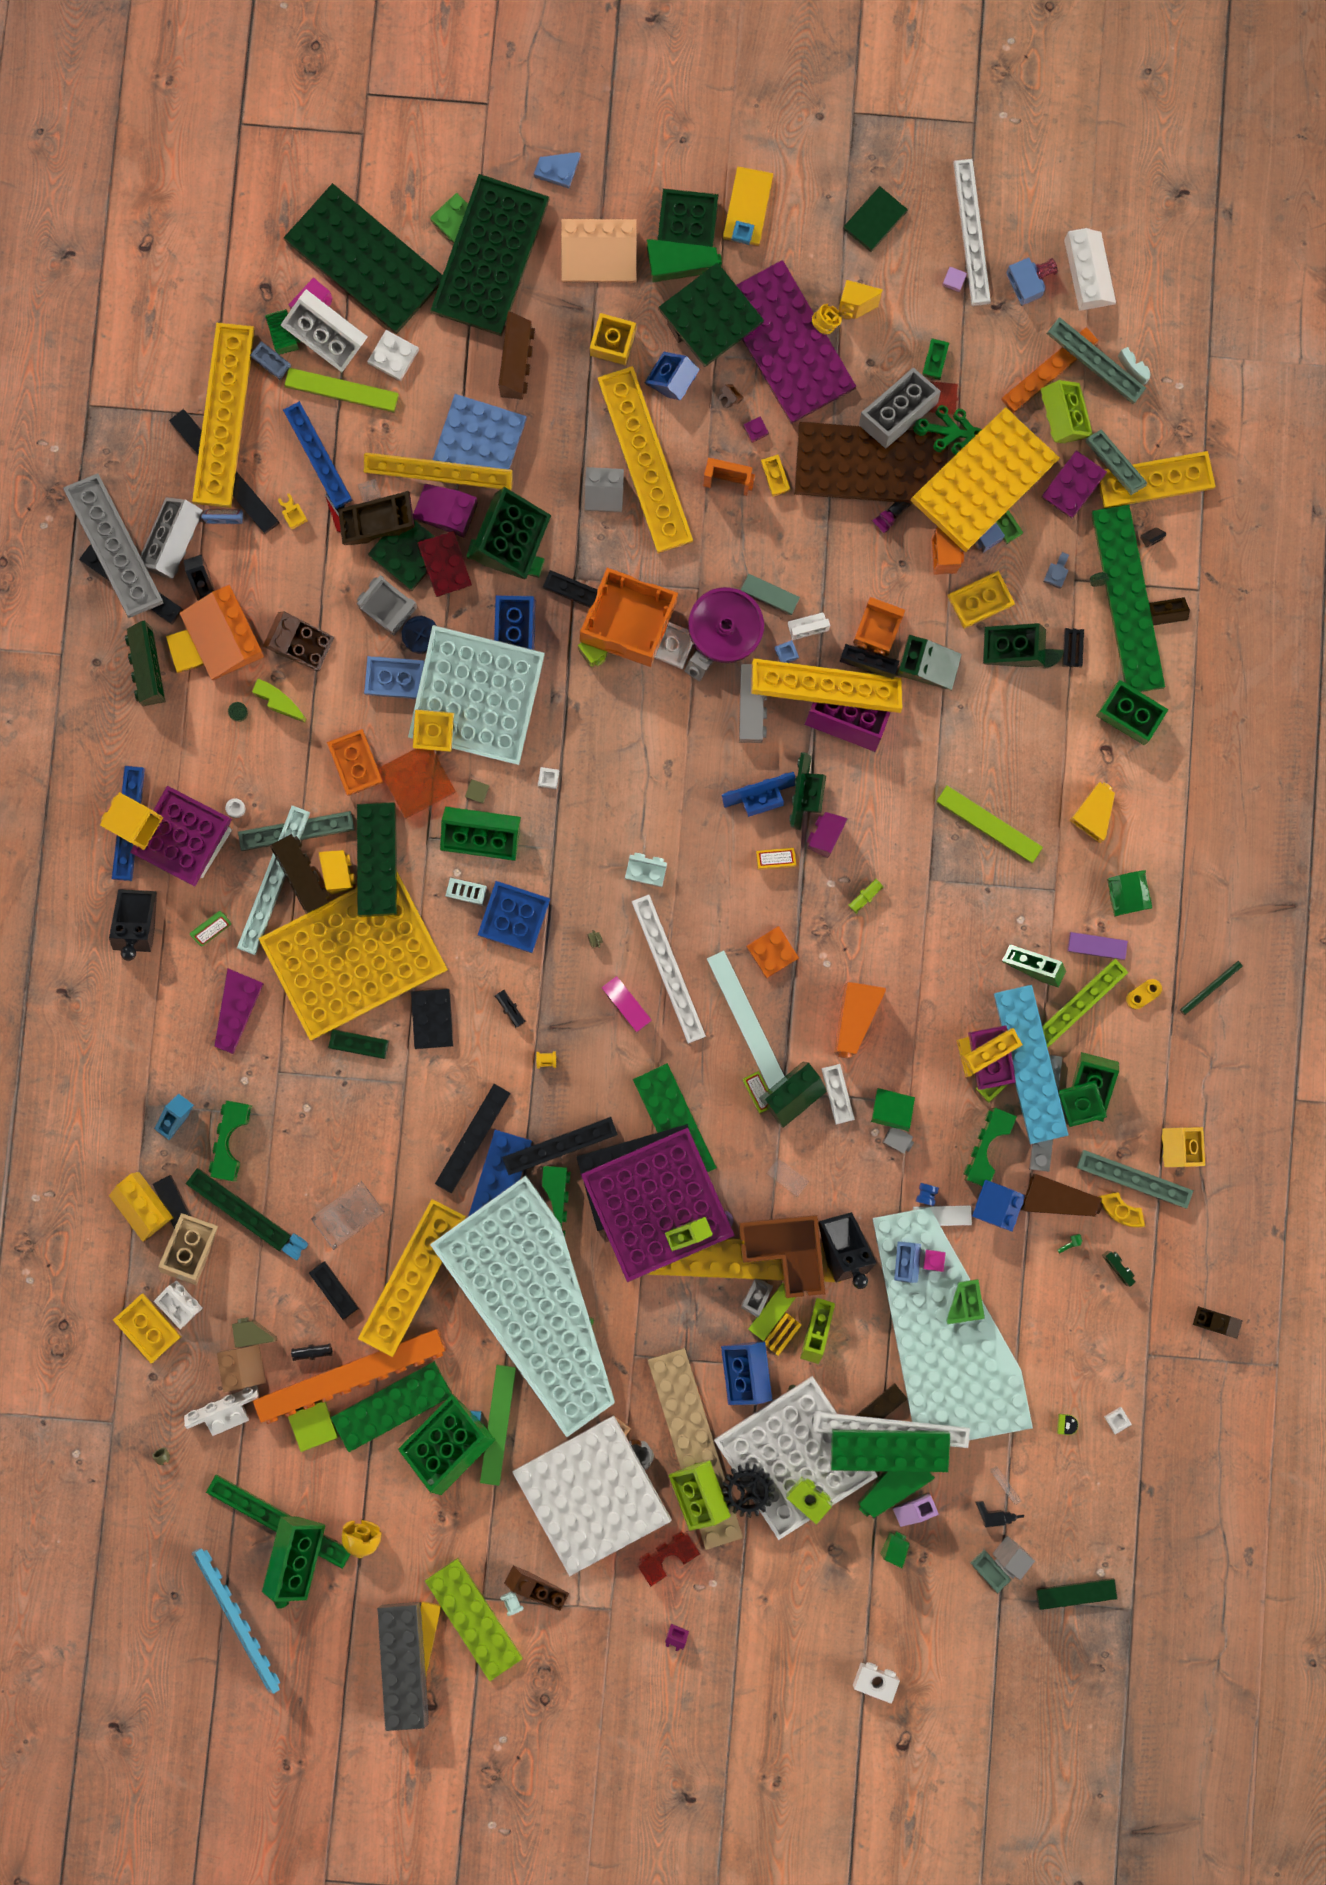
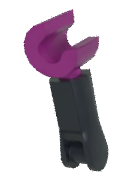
[872,502,912,534]

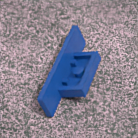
[721,772,796,817]

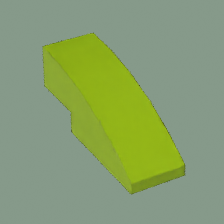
[252,678,307,723]

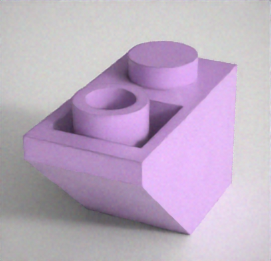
[893,1493,939,1527]

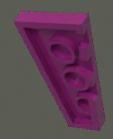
[214,968,264,1054]

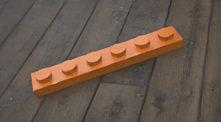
[1001,327,1099,414]

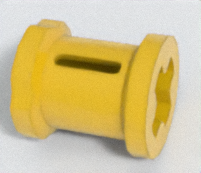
[536,1051,556,1069]

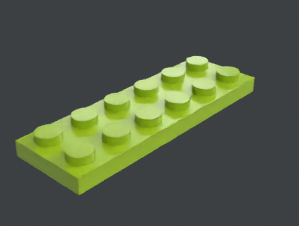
[425,1558,523,1682]

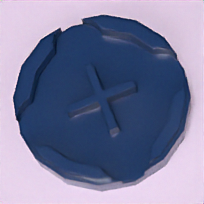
[401,616,437,654]

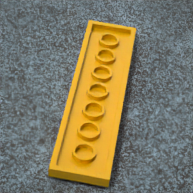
[751,658,902,713]
[358,1199,466,1357]

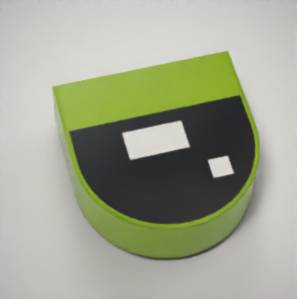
[1057,1414,1078,1435]

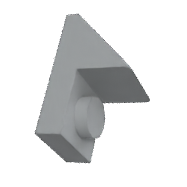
[741,1278,773,1317]

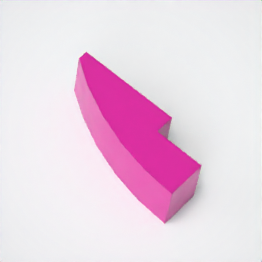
[602,976,652,1033]

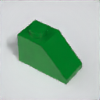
[880,1531,910,1568]

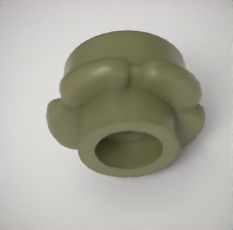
[587,930,603,948]

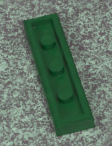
[1036,1578,1118,1610]

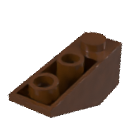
[504,1565,569,1611]

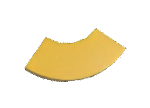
[1099,1192,1145,1227]

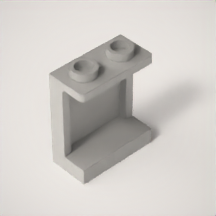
[357,575,418,636]

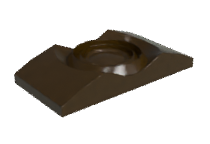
[338,491,415,545]

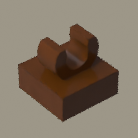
[718,384,744,408]

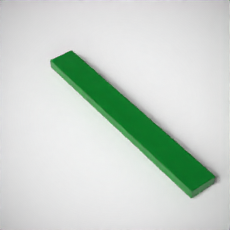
[206,1474,351,1569]

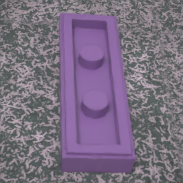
[1067,932,1128,960]

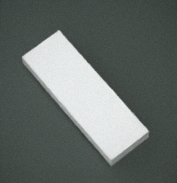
[821,1064,855,1124]
[913,1206,972,1226]

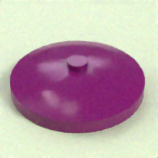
[688,587,764,663]

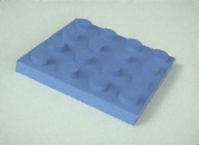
[433,394,527,470]

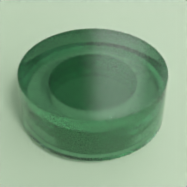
[1089,572,1110,587]
[228,702,248,722]

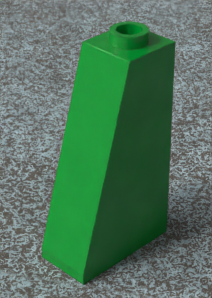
[647,239,722,282]
[858,1471,935,1518]

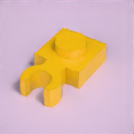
[278,493,308,530]

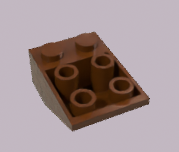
[263,611,334,671]

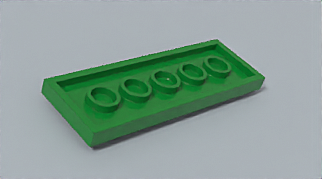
[633,1063,716,1172]
[331,1361,452,1453]
[830,1429,950,1472]

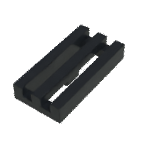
[1062,628,1084,668]

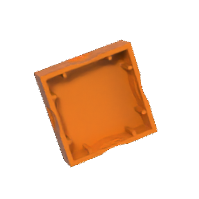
[579,568,678,667]

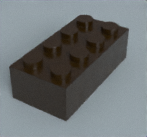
[270,834,330,914]

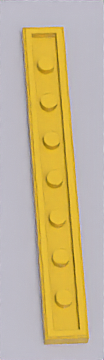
[364,452,513,490]

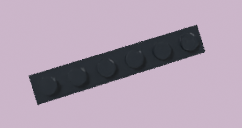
[79,545,183,625]
[435,1084,511,1194]
[502,1117,618,1175]

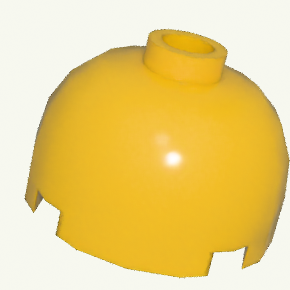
[342,1520,382,1558]

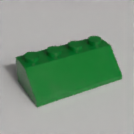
[440,806,521,861]
[262,1516,326,1602]

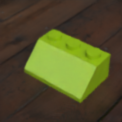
[1041,380,1093,443]
[668,1460,731,1531]

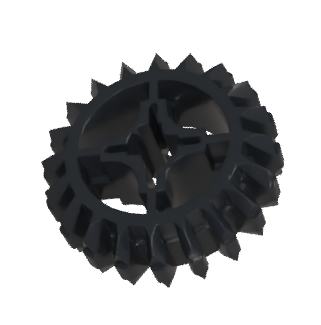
[722,1463,775,1518]

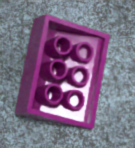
[804,702,891,752]

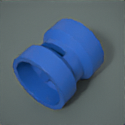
[916,1183,939,1206]

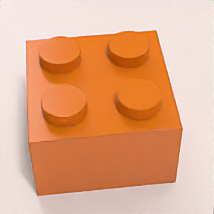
[931,528,964,575]

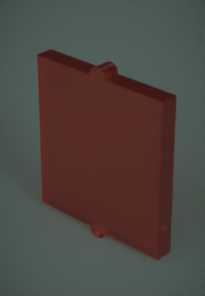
[929,381,959,415]

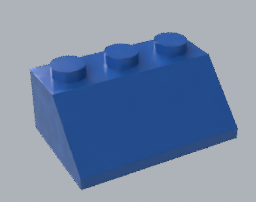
[721,1342,773,1405]

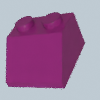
[806,812,847,858]

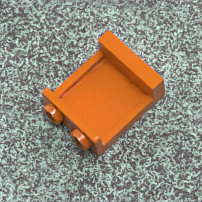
[703,457,755,496]
[853,597,905,656]

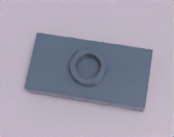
[250,341,291,380]

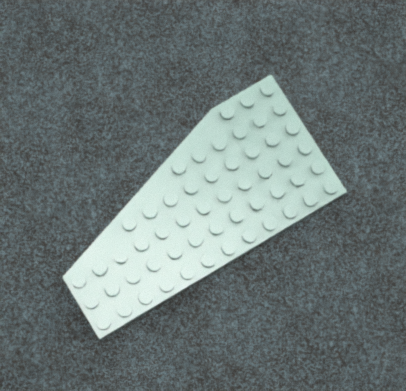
[430,1176,615,1437]
[872,1207,1033,1440]

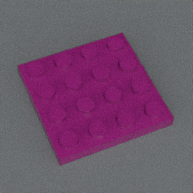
[130,786,232,887]

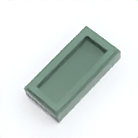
[970,1549,1011,1593]

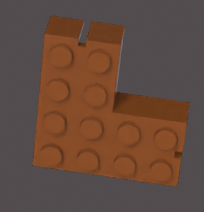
[738,1215,826,1298]

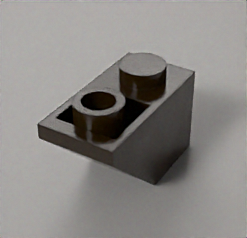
[1193,1306,1243,1339]

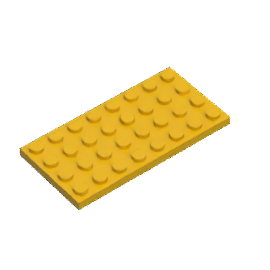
[910,407,1060,552]

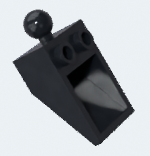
[109,889,157,961]
[818,1212,876,1289]

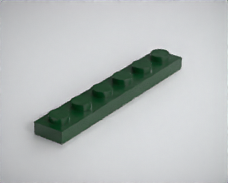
[186,1168,291,1252]

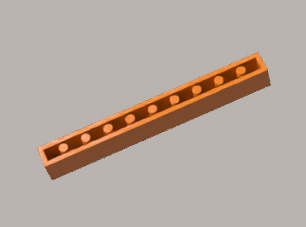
[253,1328,446,1424]

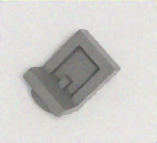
[685,650,714,681]

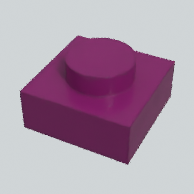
[743,416,769,443]

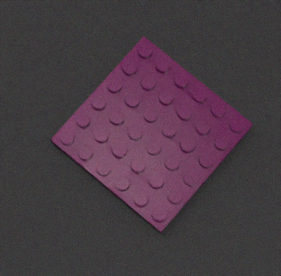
[581,1128,735,1282]

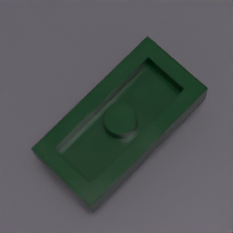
[1102,1250,1136,1287]

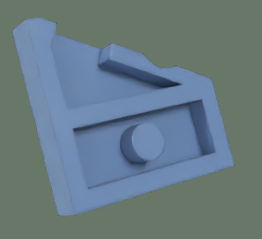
[534,152,581,188]

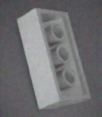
[140,497,203,579]

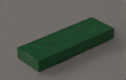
[328,1029,389,1059]

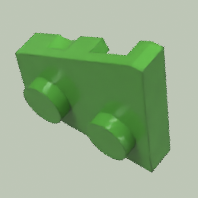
[430,193,468,243]
[946,1279,985,1324]

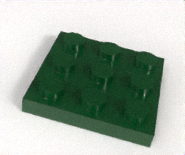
[657,189,719,247]
[368,520,435,591]

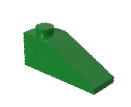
[1002,945,1066,988]

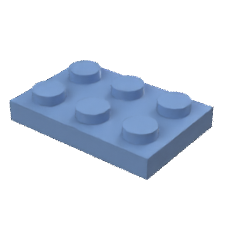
[364,656,425,699]

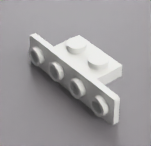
[184,1385,259,1436]

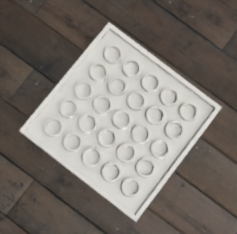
[714,1376,878,1540]
[513,1415,672,1576]

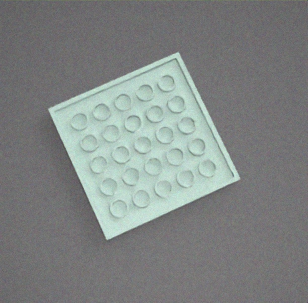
[408,625,545,765]

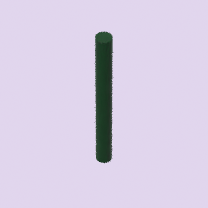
[1180,961,1243,1015]

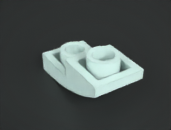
[1118,347,1150,385]

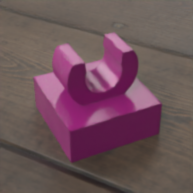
[665,1624,689,1651]

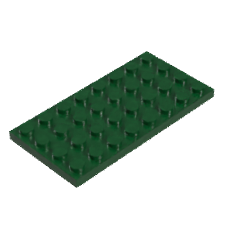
[430,174,550,336]
[283,183,443,334]

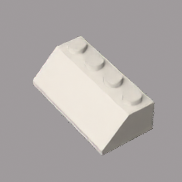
[1064,228,1116,311]
[281,289,367,372]

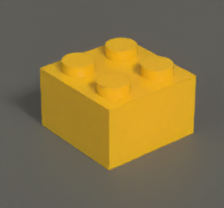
[590,313,636,366]

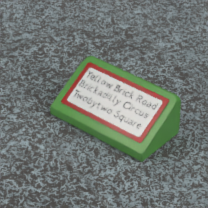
[189,911,231,946]

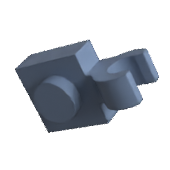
[1043,552,1069,589]

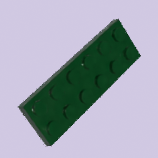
[357,802,397,917]

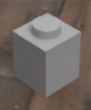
[882,1127,914,1154]

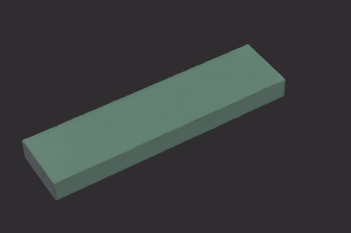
[1086,429,1147,495]

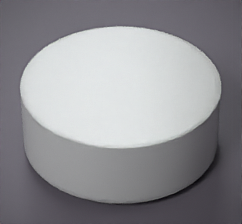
[225,798,246,818]

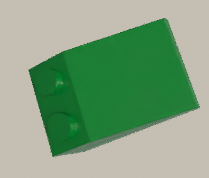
[1072,1052,1119,1122]

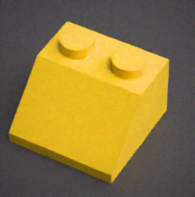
[838,280,883,320]
[318,850,356,895]
[1162,1127,1205,1167]

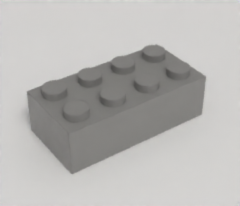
[859,367,941,448]

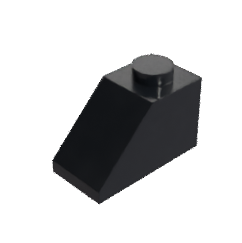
[184,555,215,601]

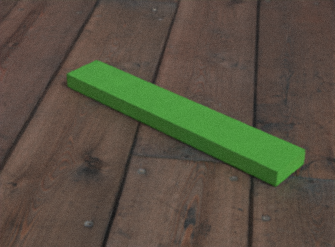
[480,1365,516,1486]

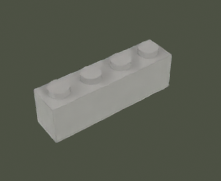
[739,664,767,743]
[993,1536,1035,1580]

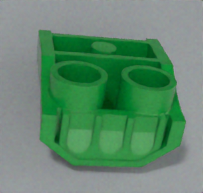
[1107,870,1152,917]

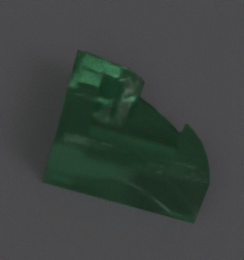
[1043,649,1064,669]

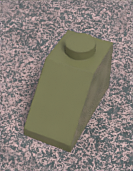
[232,1317,277,1348]

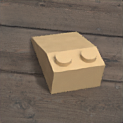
[158,1213,218,1285]

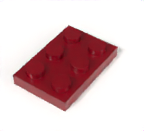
[417,531,472,597]

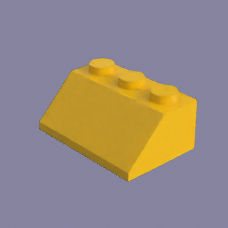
[109,1172,173,1242]

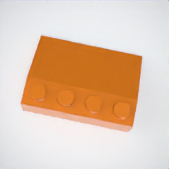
[180,584,264,680]

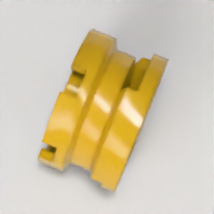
[812,304,842,335]

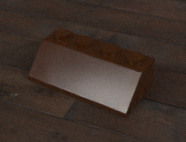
[498,312,535,400]

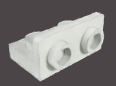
[788,613,830,640]
[154,1281,203,1329]

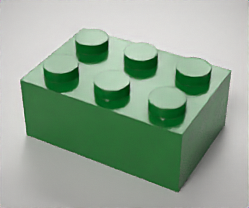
[1096,680,1168,745]

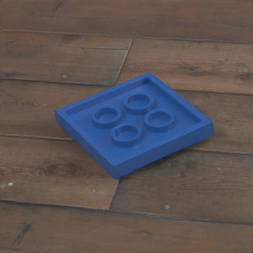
[478,881,551,954]

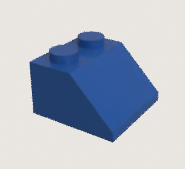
[644,352,700,400]
[972,1180,1025,1232]

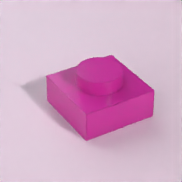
[923,1249,946,1272]

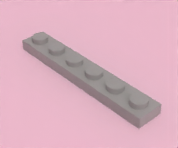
[1029,1055,1062,1172]

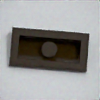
[1149,597,1190,626]

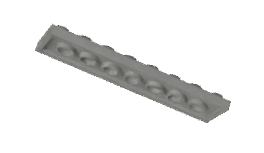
[63,473,163,618]

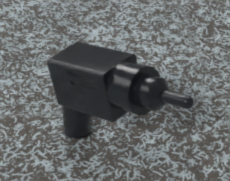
[975,1501,1024,1528]

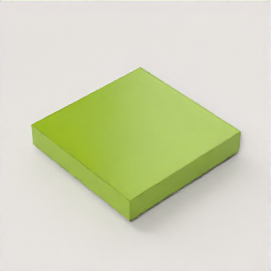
[288,1402,338,1452]

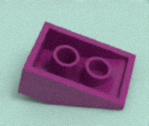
[413,484,478,538]

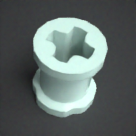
[500,1591,524,1616]

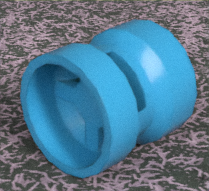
[282,1233,309,1260]

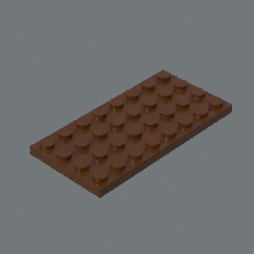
[794,422,948,504]

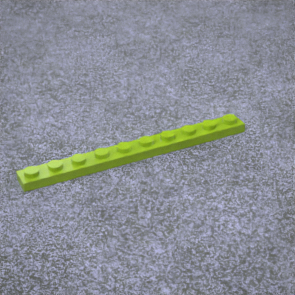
[975,958,1129,1103]

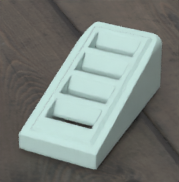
[445,878,487,906]

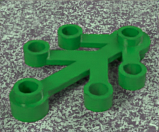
[913,405,982,455]

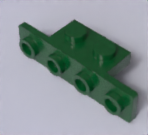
[789,752,826,830]

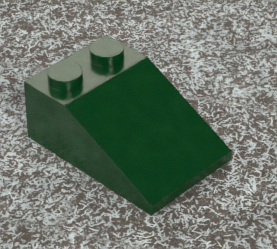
[983,623,1046,667]

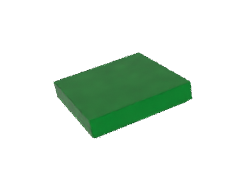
[1058,1080,1107,1127]
[871,1088,915,1132]

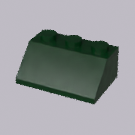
[759,1061,827,1128]

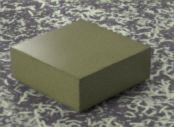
[465,779,490,804]

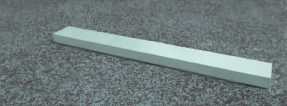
[237,806,310,955]
[707,951,785,1089]

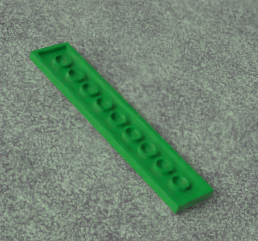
[1091,505,1165,692]

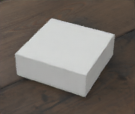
[538,767,559,790]
[1104,1407,1132,1434]

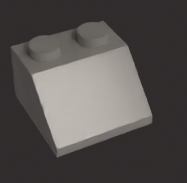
[585,467,624,512]

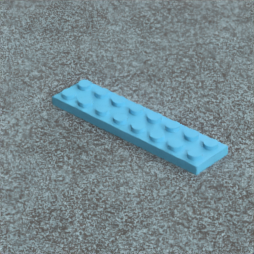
[994,985,1069,1144]
[191,1548,280,1694]

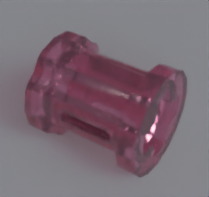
[1035,258,1058,280]

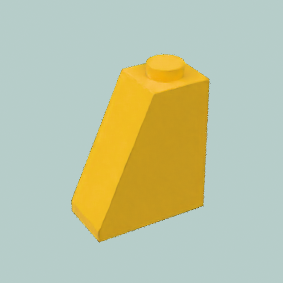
[1069,782,1115,843]

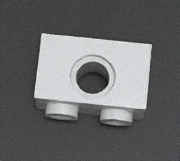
[853,1662,900,1704]

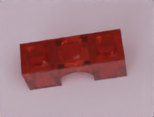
[638,1531,700,1587]

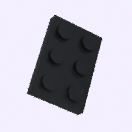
[411,989,454,1049]

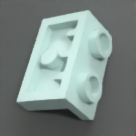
[625,853,667,887]

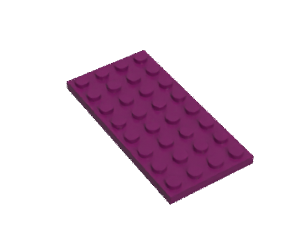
[736,260,856,424]

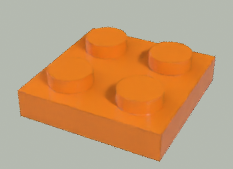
[746,926,799,979]

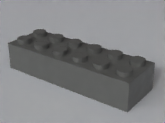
[377,1602,429,1731]

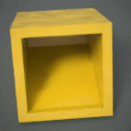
[100,792,164,850]

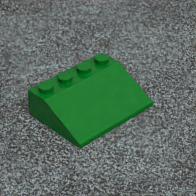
[398,1394,495,1495]

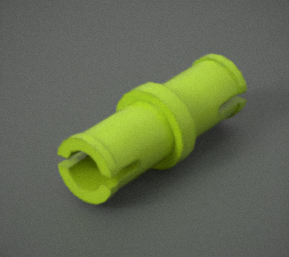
[848,879,884,914]

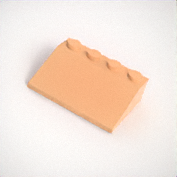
[561,219,637,282]

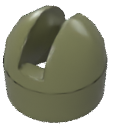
[152,1448,170,1466]

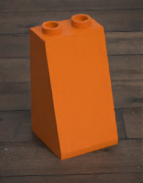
[834,982,886,1058]

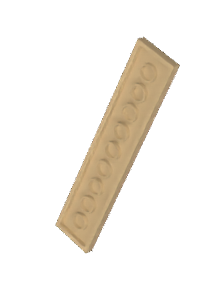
[648,1348,743,1550]

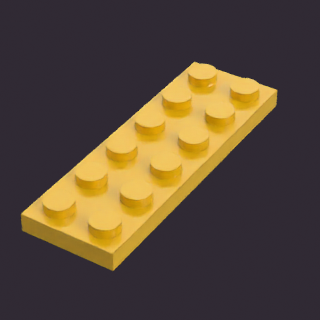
[1099,451,1216,509]

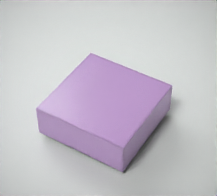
[942,267,967,292]

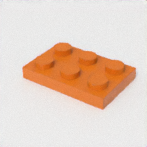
[327,729,383,796]

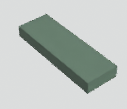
[741,574,800,615]

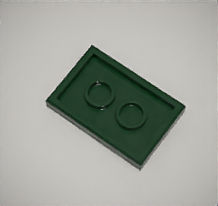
[843,186,908,252]

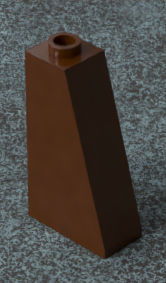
[1020,1174,1103,1217]

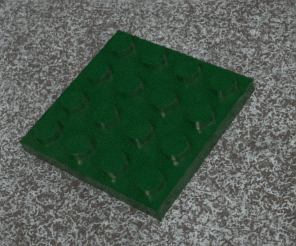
[658,262,764,367]

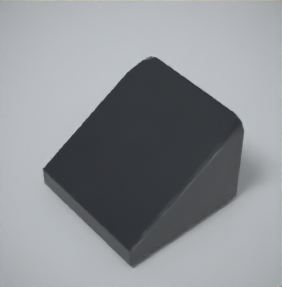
[1140,528,1167,548]

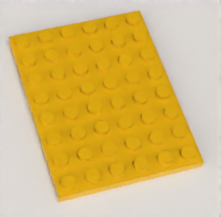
[258,871,448,1041]

